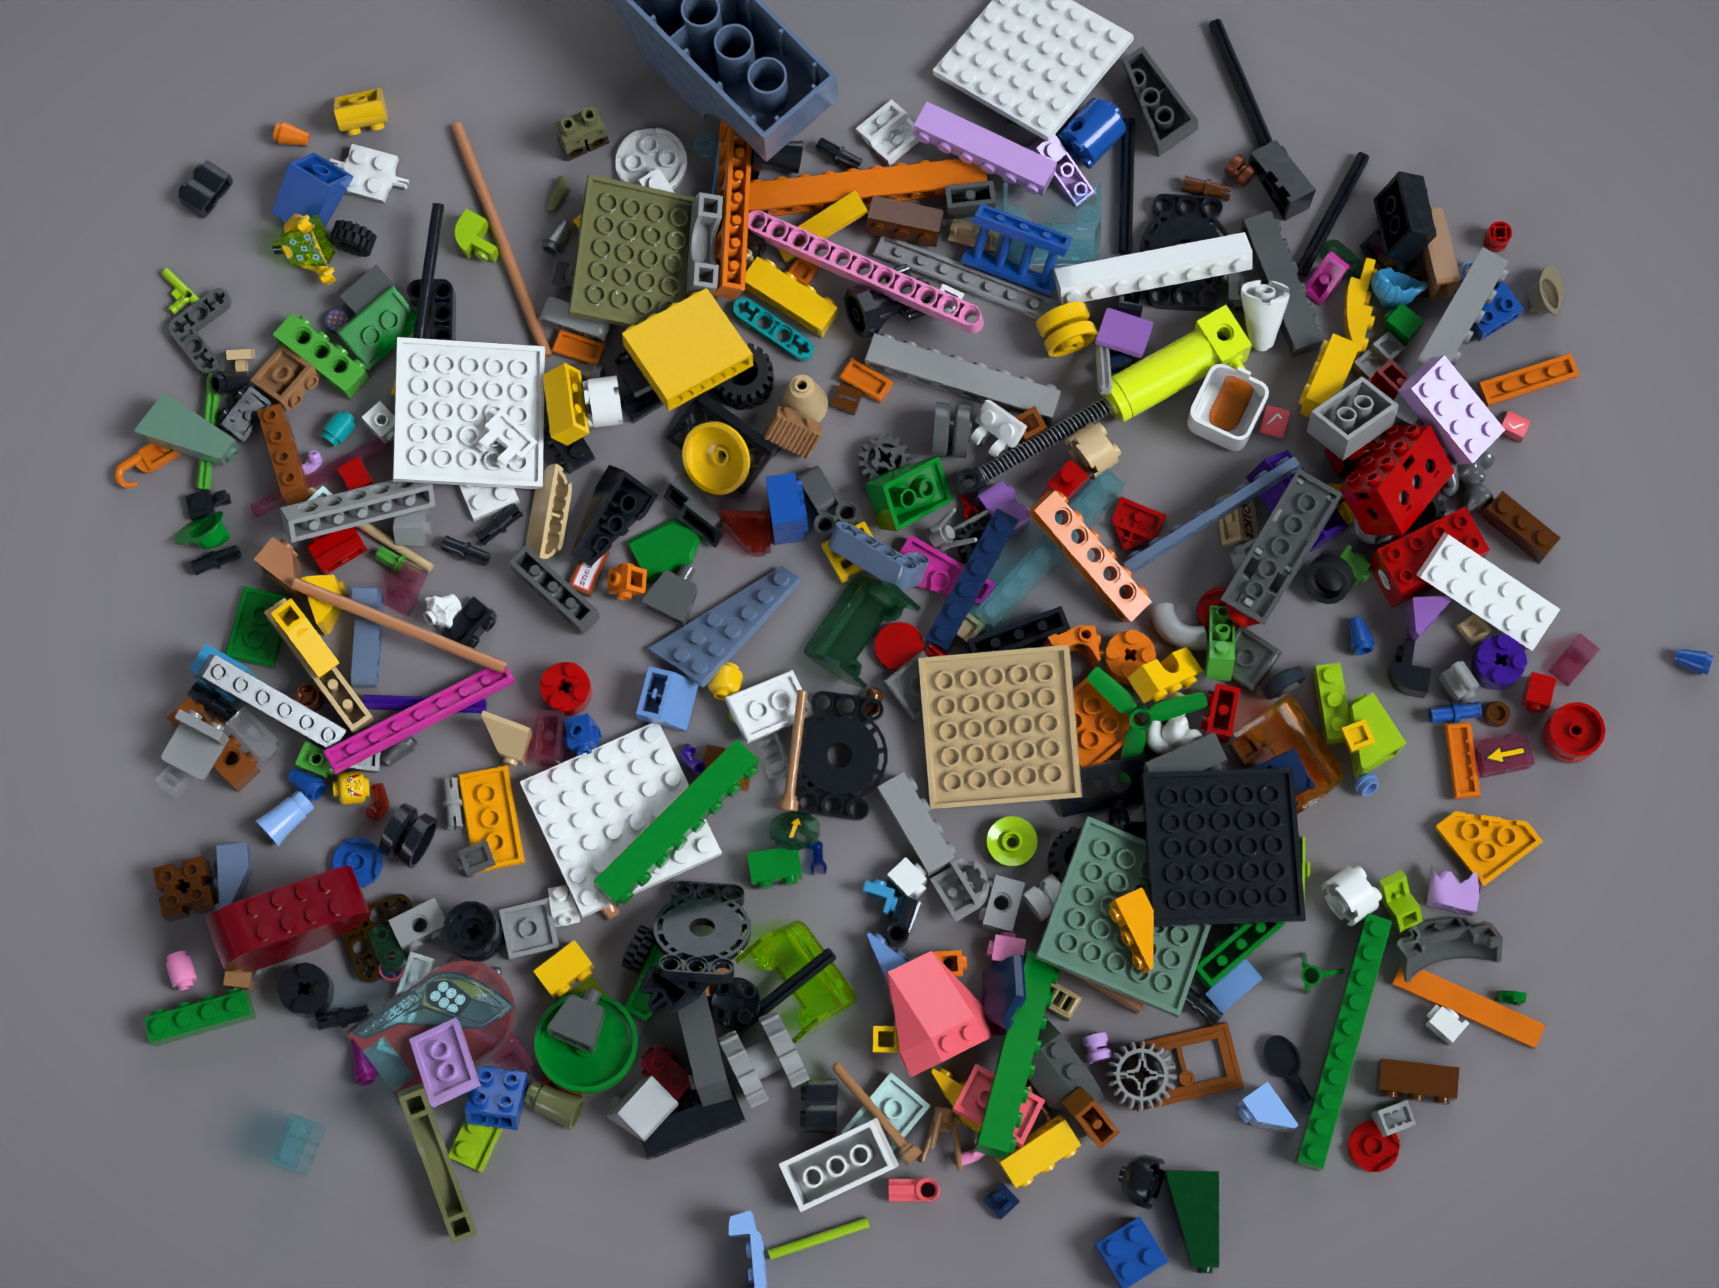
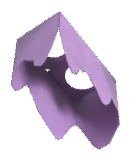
[1425,865,1484,916]

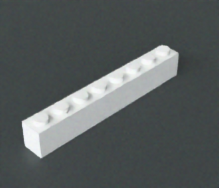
[1054,232,1252,305]

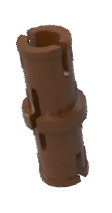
[1182,175,1232,201]

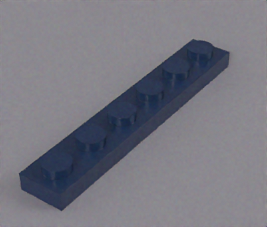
[925,508,1019,651]

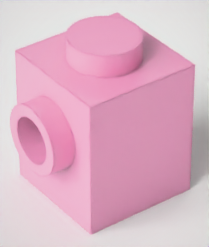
[987,932,1026,964]

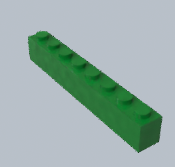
[594,739,759,908]
[974,951,1060,1160]

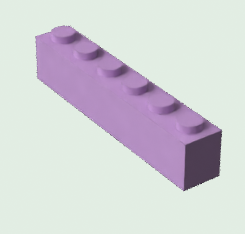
[913,102,1057,196]

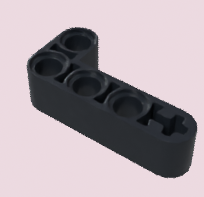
[407,279,456,341]

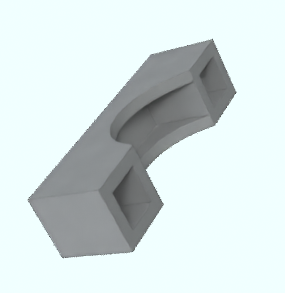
[686,192,723,295]

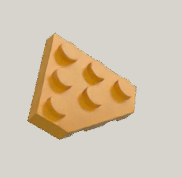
[1434,811,1543,888]

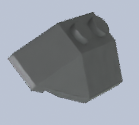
[1028,1019,1106,1112]

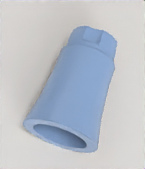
[255,790,314,847]

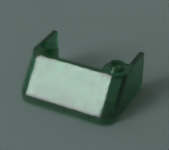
[804,575,921,689]

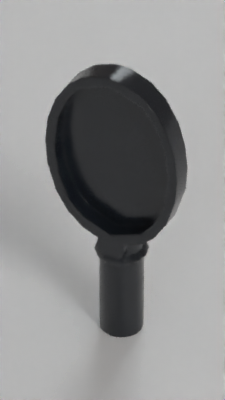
[1264,1035,1313,1104]

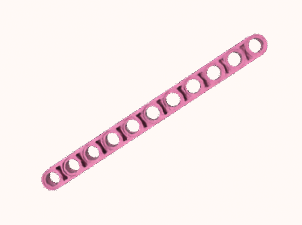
[748,210,984,334]

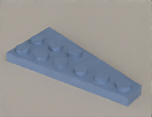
[648,566,801,688]

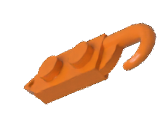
[115,443,183,488]

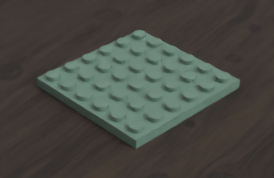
[1035,816,1211,1018]

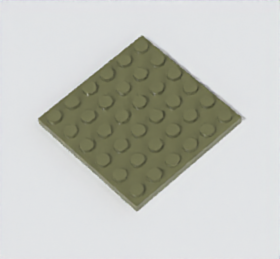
[568,174,717,327]

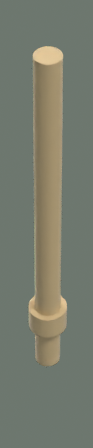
[310,487,434,573]

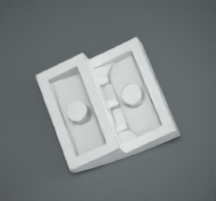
[856,99,920,166]

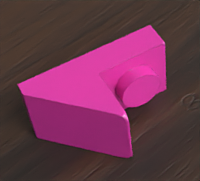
[1305,251,1350,305]

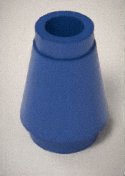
[1348,616,1375,655]
[1674,648,1713,675]
[287,768,326,801]

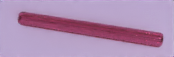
[250,438,386,517]

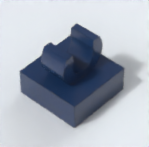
[983,1182,1020,1220]

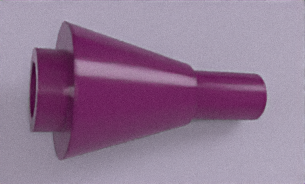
[350,1039,379,1086]

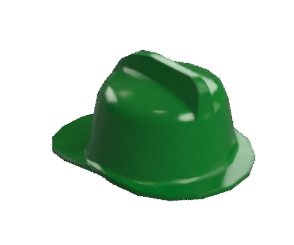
[174,511,230,550]

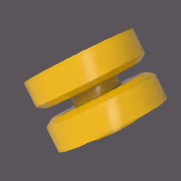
[1036,302,1098,357]

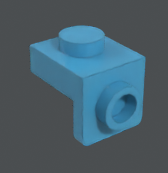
[863,879,898,917]

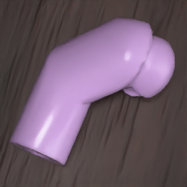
[302,450,323,476]

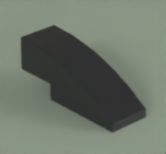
[663,473,726,548]

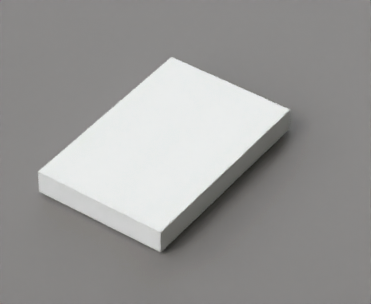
[725,670,814,744]

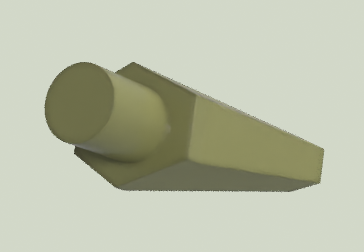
[546,176,571,213]

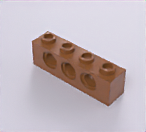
[257,403,312,506]
[166,697,261,792]

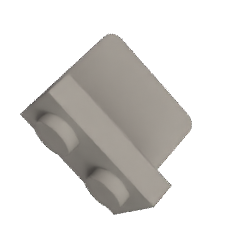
[161,709,230,781]

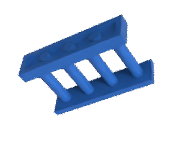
[961,203,1073,296]

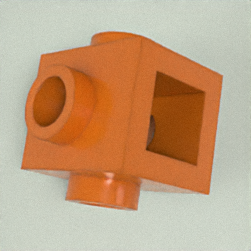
[607,563,647,600]

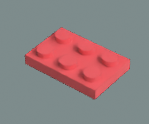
[952,1064,1045,1147]

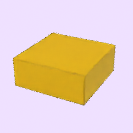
[1340,719,1375,753]

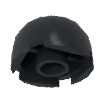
[1118,1155,1165,1210]

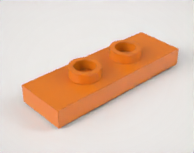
[1444,722,1481,800]

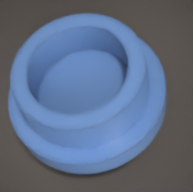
[1354,773,1379,796]

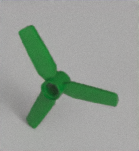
[1087,667,1207,783]

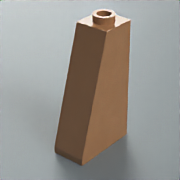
[1420,206,1461,301]

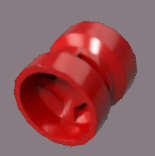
[1484,221,1512,252]

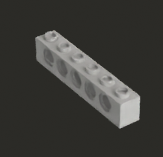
[280,480,435,542]

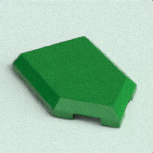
[627,520,702,584]

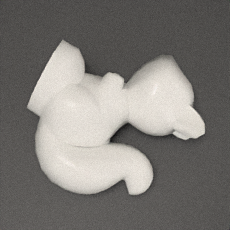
[1141,692,1202,754]

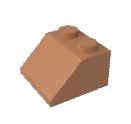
[253,537,304,601]

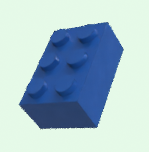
[766,473,808,545]

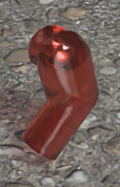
[365,783,390,820]

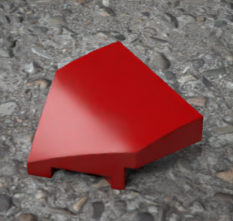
[1111,497,1167,551]

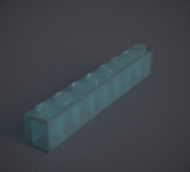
[974,468,1125,631]

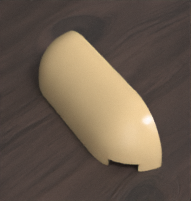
[526,463,572,559]

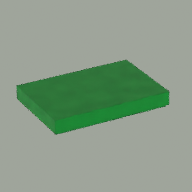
[336,285,416,370]
[225,586,294,669]

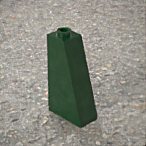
[1164,1170,1219,1273]

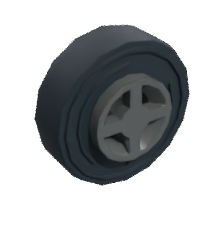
[1262,666,1306,700]

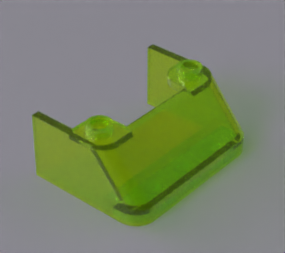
[735,921,857,1044]

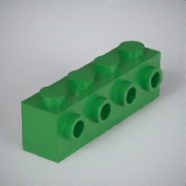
[1194,923,1287,991]
[144,988,256,1046]

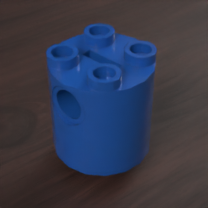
[1056,98,1126,169]

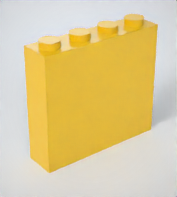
[622,288,753,412]

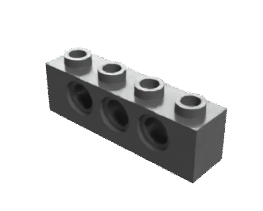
[508,545,600,635]

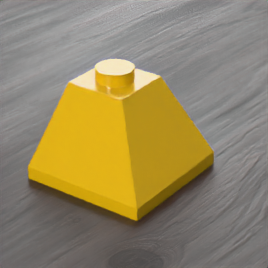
[301,574,347,636]

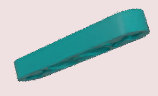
[733,298,814,362]

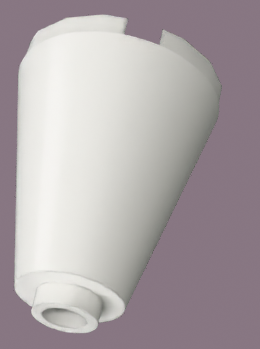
[1241,280,1290,351]

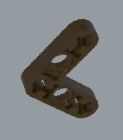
[343,894,413,984]

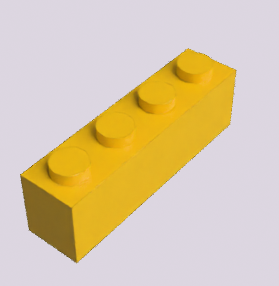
[745,256,838,338]

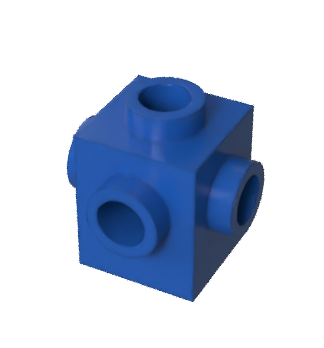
[563,713,602,755]

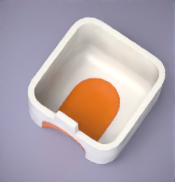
[1187,364,1269,451]

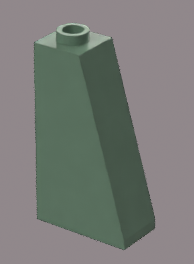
[134,392,239,467]

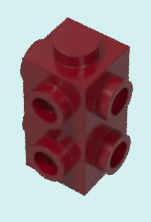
[640,1045,692,1102]

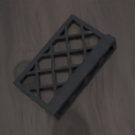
[666,393,780,495]

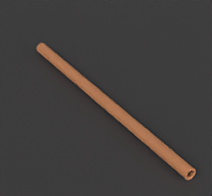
[451,122,552,359]

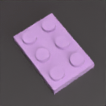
[409,1017,481,1108]

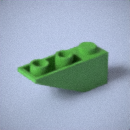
[1206,605,1235,681]

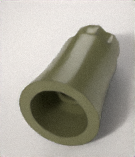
[524,1082,586,1131]

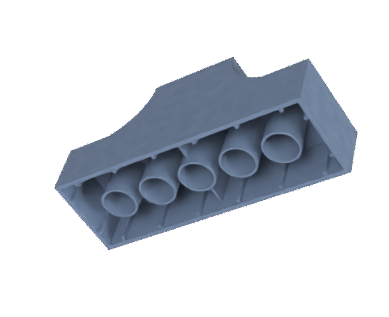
[605,0,838,162]

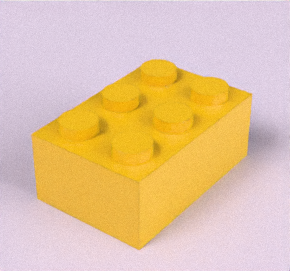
[1298,333,1361,418]

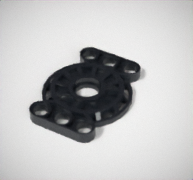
[1140,194,1228,312]
[796,691,888,821]
[653,881,751,984]

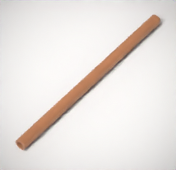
[291,577,507,674]

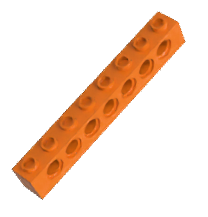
[712,119,752,300]

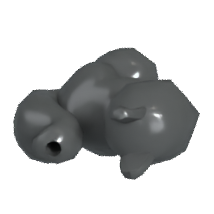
[1440,451,1496,513]

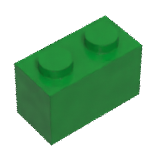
[747,845,803,890]

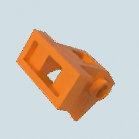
[1042,625,1104,669]

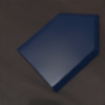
[982,954,1026,1031]

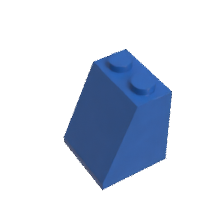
[272,153,353,236]

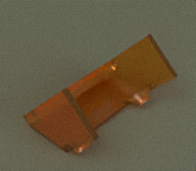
[1233,695,1344,814]

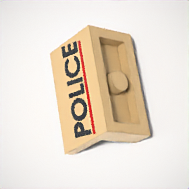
[1216,493,1259,547]

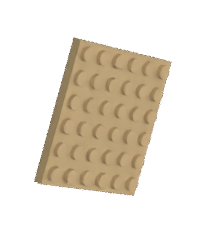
[918,645,1082,809]

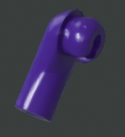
[679,744,705,773]

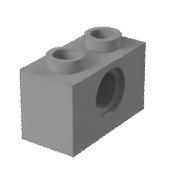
[979,875,1025,933]
[388,897,446,952]

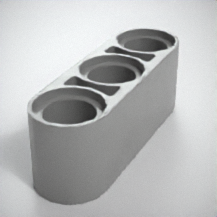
[539,297,611,343]

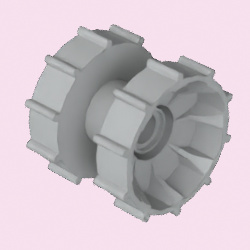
[718,1010,810,1108]

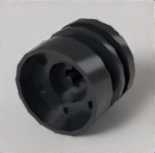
[443,901,504,962]

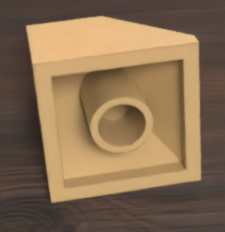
[481,711,536,767]

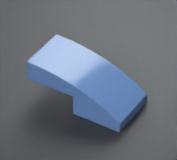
[1206,958,1263,1013]

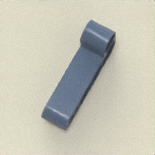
[828,521,930,590]
[351,586,384,688]

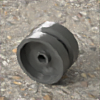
[932,402,972,458]

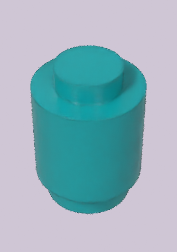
[321,410,356,447]

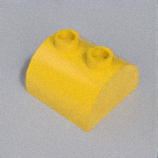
[334,87,388,136]

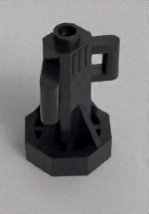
[844,263,931,339]

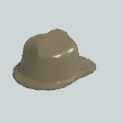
[1527,265,1564,315]

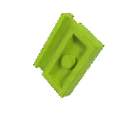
[449,1118,503,1173]

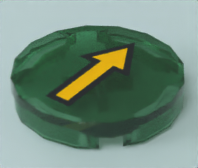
[770,811,820,850]

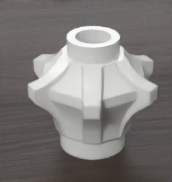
[423,594,462,630]

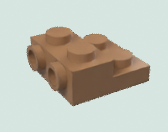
[250,345,321,411]

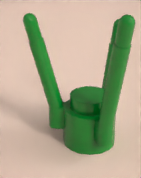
[1301,952,1344,994]

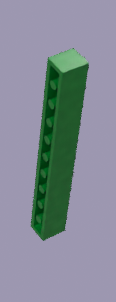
[1294,914,1392,1171]

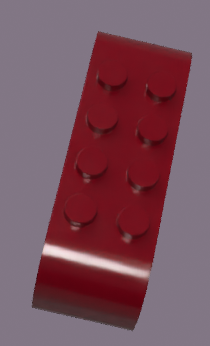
[205,866,371,972]

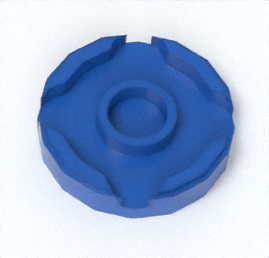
[331,837,383,888]

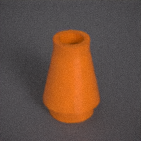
[273,121,310,147]

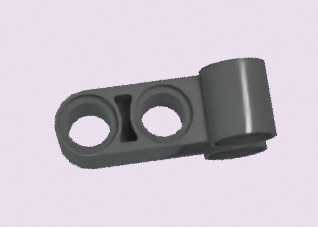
[796,465,858,541]

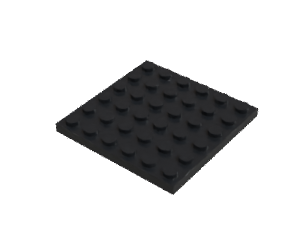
[1141,768,1306,927]

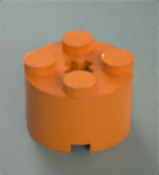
[1104,629,1156,686]

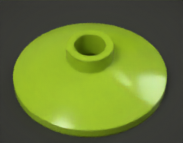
[987,816,1038,867]

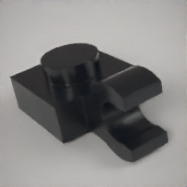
[185,489,232,521]

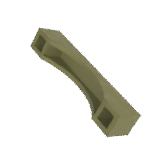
[397,1083,477,1244]

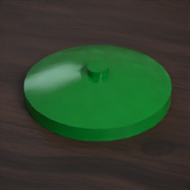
[534,992,638,1094]

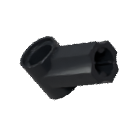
[886,895,922,948]

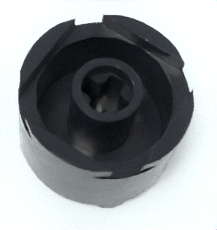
[277,962,334,1017]

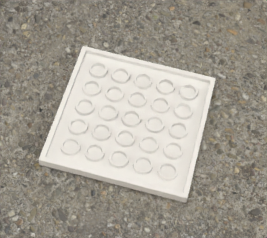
[933,0,1134,142]
[393,337,545,489]
[520,723,722,918]

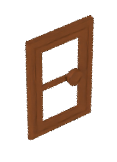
[1124,1022,1244,1112]

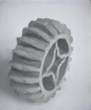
[1106,1040,1177,1111]

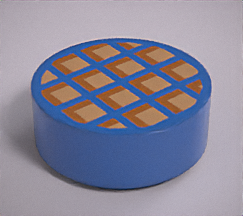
[325,308,350,334]

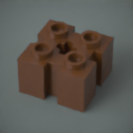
[152,856,218,922]

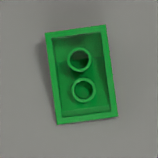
[865,456,953,531]

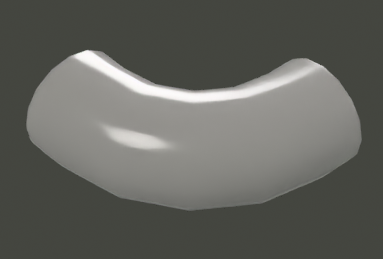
[1149,603,1207,651]

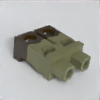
[555,106,609,161]

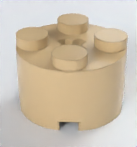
[1065,422,1121,480]

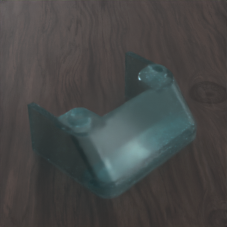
[1002,182,1101,265]

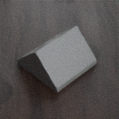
[607,1076,678,1142]

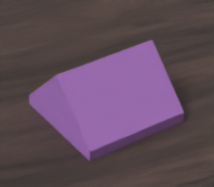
[1095,307,1154,359]
[1405,596,1452,643]

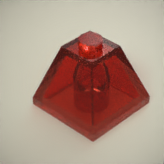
[720,510,772,557]

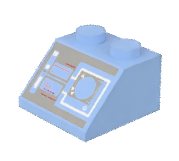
[1237,1082,1298,1133]

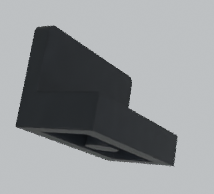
[1359,230,1417,273]

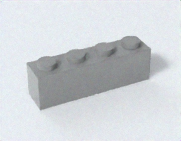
[878,772,957,878]

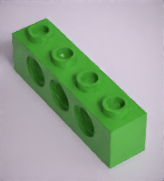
[273,313,369,400]

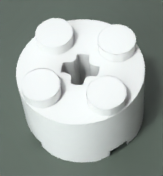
[582,376,623,428]
[1322,866,1382,926]

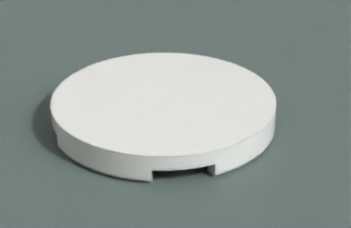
[615,127,687,190]

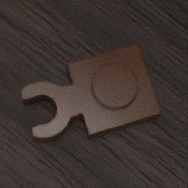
[1228,726,1276,767]

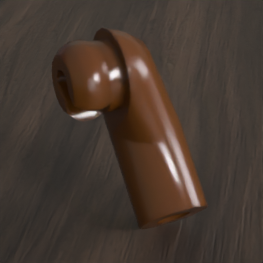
[865,687,883,717]

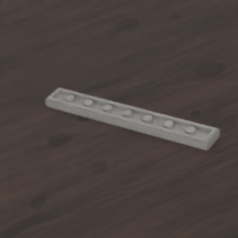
[873,236,1061,320]

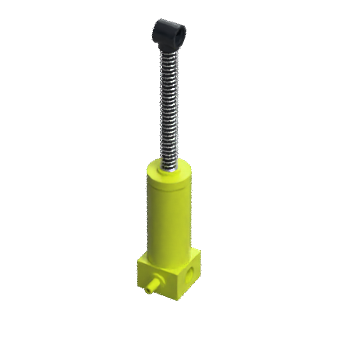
[956,305,1252,499]

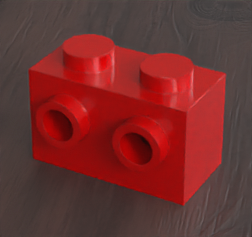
[1200,683,1241,743]

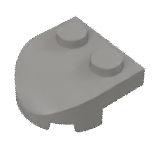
[930,858,989,922]

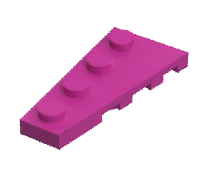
[900,534,996,606]

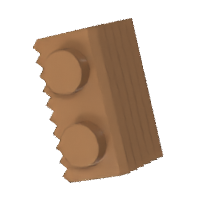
[764,406,822,459]

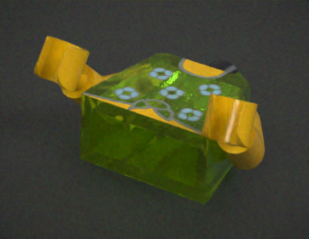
[272,213,336,286]

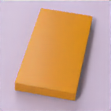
[458,765,525,873]

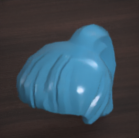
[1371,267,1429,309]

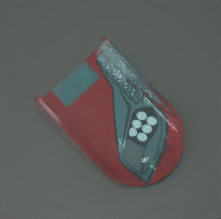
[347,960,515,1099]

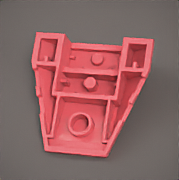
[886,951,998,1078]

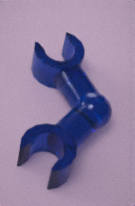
[788,831,827,875]

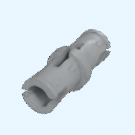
[442,777,463,830]

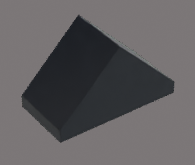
[1117,290,1145,318]

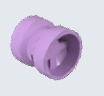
[1082,1032,1113,1064]

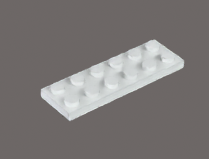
[1417,533,1560,651]

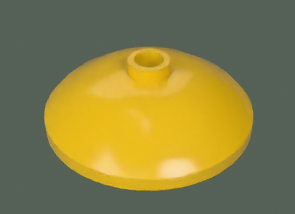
[682,421,750,495]

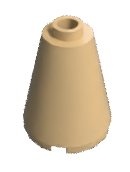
[779,375,828,423]

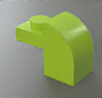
[455,208,500,263]
[1378,870,1423,933]

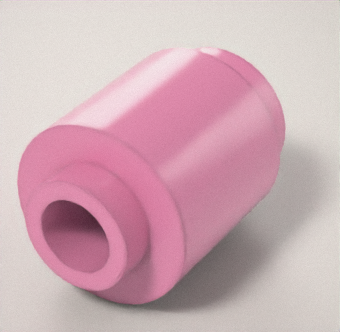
[165,951,197,991]

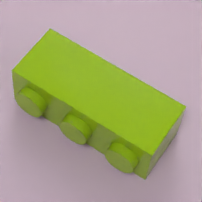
[1312,663,1351,745]

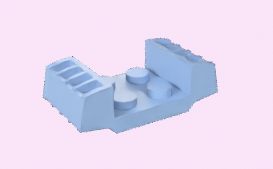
[729,1211,767,1288]

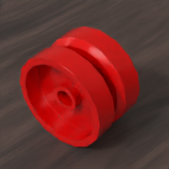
[1542,702,1606,764]

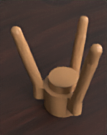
[920,1107,962,1172]

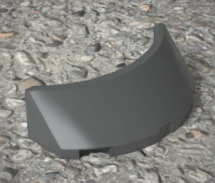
[1396,917,1503,982]

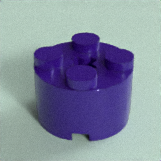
[1471,634,1527,690]

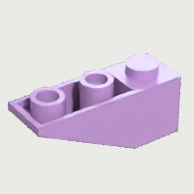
[1027,135,1095,206]

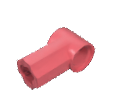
[889,1178,941,1203]

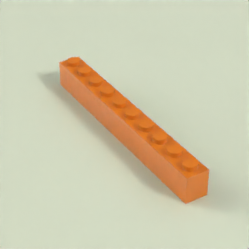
[749,157,987,217]

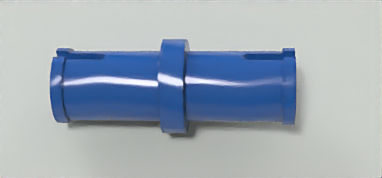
[1428,701,1482,724]

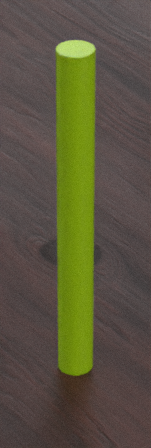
[768,1217,870,1260]

